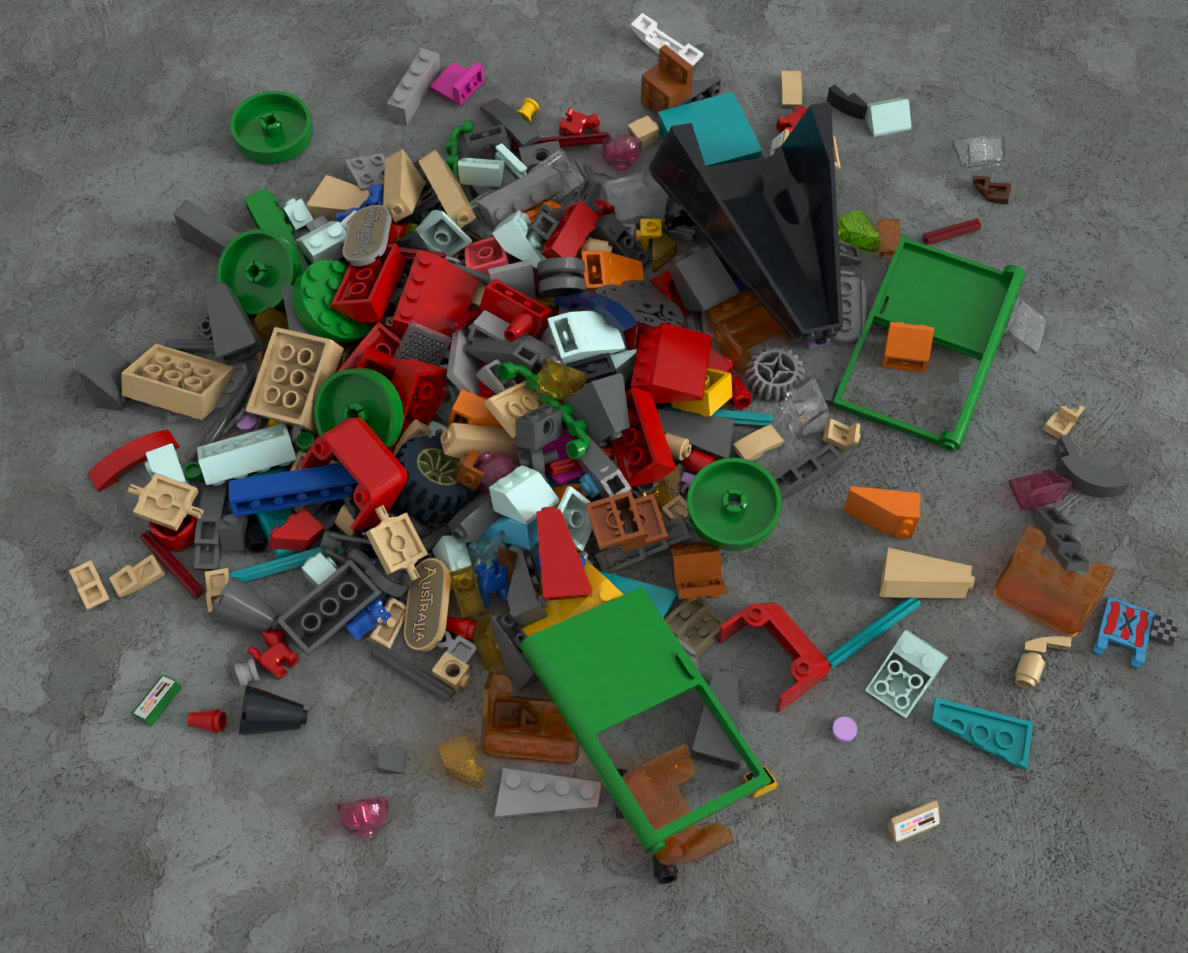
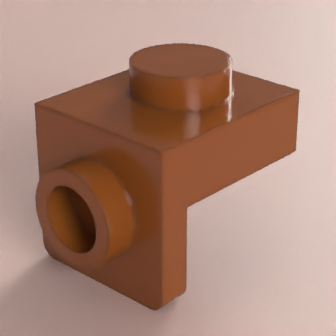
[455,449,484,490]

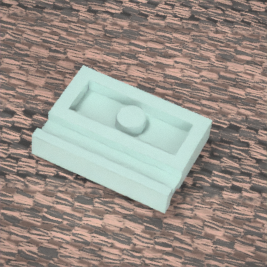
[495,143,527,180]

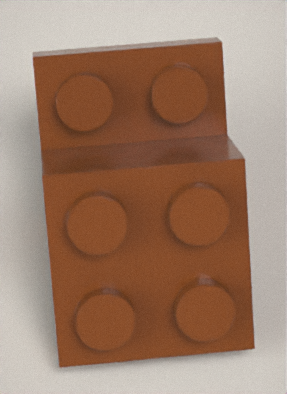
[641,44,694,118]
[585,491,668,552]
[668,541,727,601]

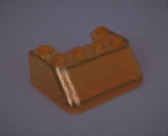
[708,288,804,374]
[994,525,1115,636]
[481,672,580,765]
[622,743,734,866]

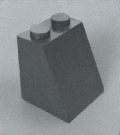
[667,244,740,311]
[563,373,630,448]

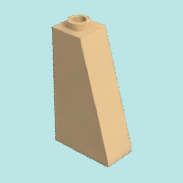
[383,149,426,222]
[419,149,476,229]
[306,175,369,221]
[440,423,518,476]
[879,548,975,598]

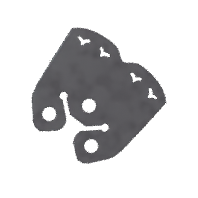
[595,280,684,327]

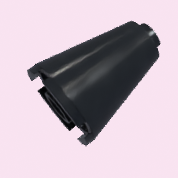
[239,686,308,735]

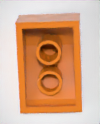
[844,486,920,539]

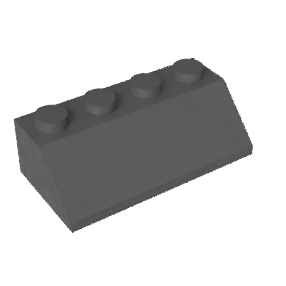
[276,559,382,656]

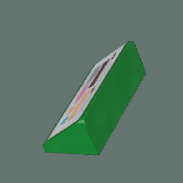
[131,675,182,727]

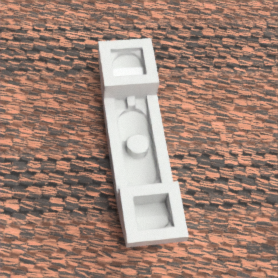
[630,13,704,66]

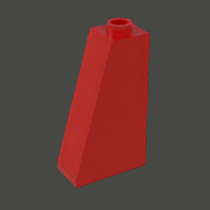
[536,507,592,601]

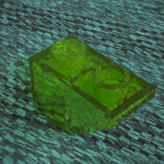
[838,208,881,253]

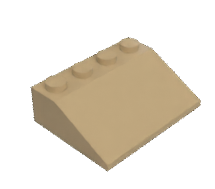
[246,327,344,432]
[121,344,235,420]

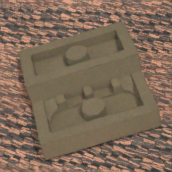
[664,597,726,658]

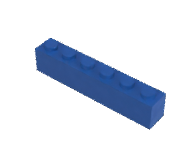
[229,463,358,517]

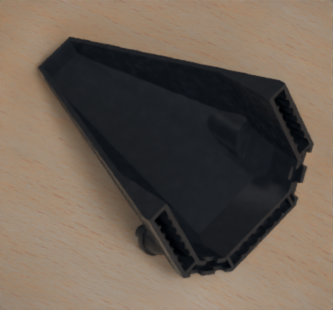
[648,102,843,343]

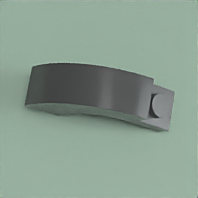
[534,176,602,222]
[1055,434,1130,498]

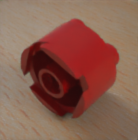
[149,505,197,552]

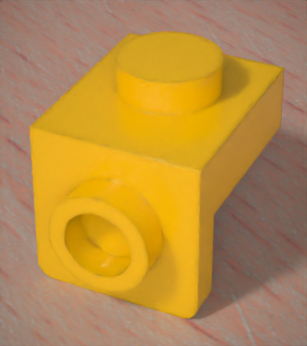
[636,219,662,251]

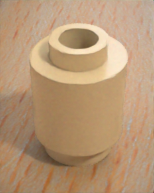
[581,238,612,253]
[665,433,691,461]
[1014,652,1045,690]

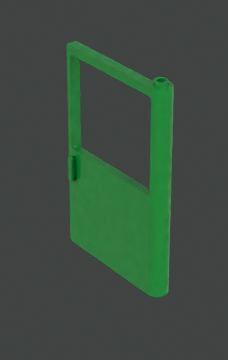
[832,233,1025,451]
[519,587,771,854]

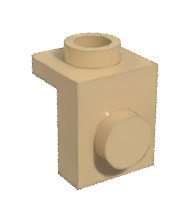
[823,419,860,450]

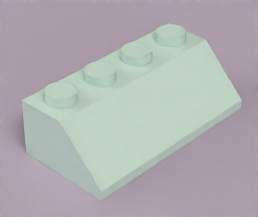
[197,423,296,486]

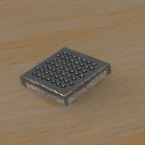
[393,321,452,366]

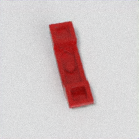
[88,429,179,492]

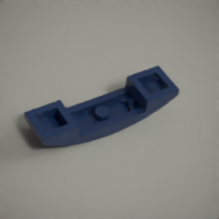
[553,291,637,331]

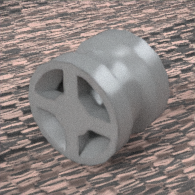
[234,658,261,687]

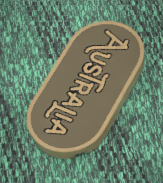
[404,558,451,652]

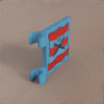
[1093,596,1155,668]

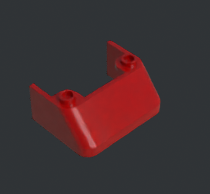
[299,417,408,531]
[717,602,830,713]

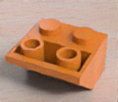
[881,322,934,373]

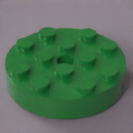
[230,91,313,164]
[217,229,302,317]
[292,260,376,346]
[314,368,403,449]
[687,458,782,551]

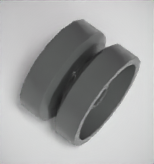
[537,257,586,298]

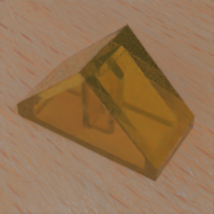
[652,231,678,273]

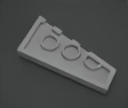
[494,768,601,819]

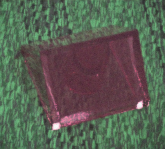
[1008,469,1072,512]

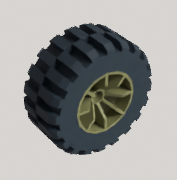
[395,435,479,523]

